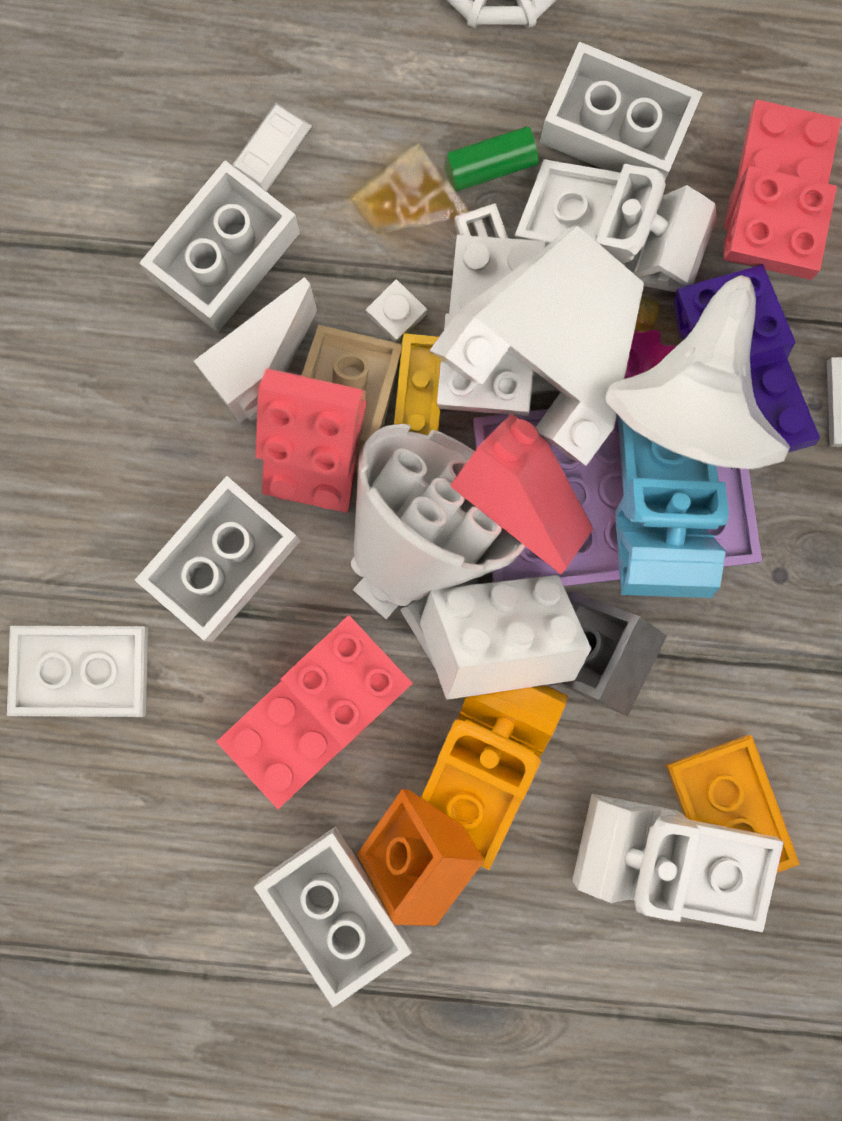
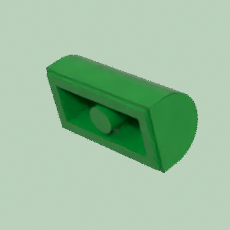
[444,126,538,193]

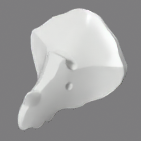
[605,275,790,469]

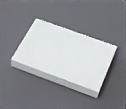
[7,626,148,717]

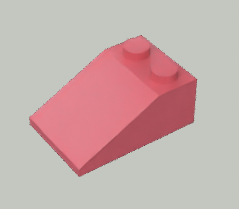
[450,413,593,574]

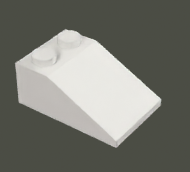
[194,277,317,423]

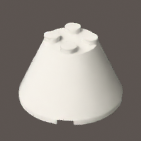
[351,424,525,606]

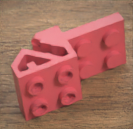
[723,99,841,280]
[255,368,367,513]
[216,615,413,809]

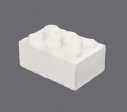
[539,42,703,179]
[139,160,300,333]
[135,476,301,642]
[419,575,591,700]
[254,826,412,1008]

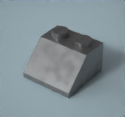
[558,591,667,717]

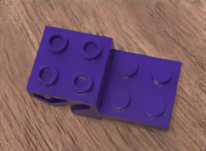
[674,265,820,469]

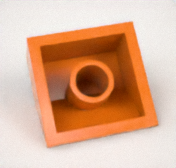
[357,789,484,926]

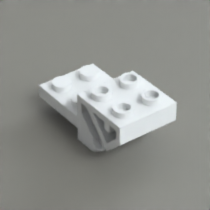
[515,159,717,292]
[437,235,546,416]
[572,794,783,932]

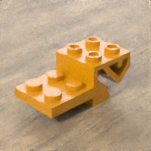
[421,685,568,870]

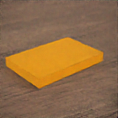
[665,735,800,873]

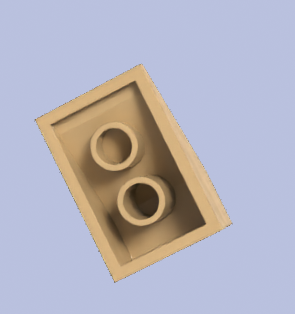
[301,325,402,474]

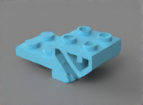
[615,415,729,598]

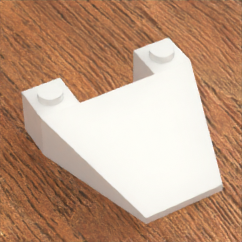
[430,225,644,466]

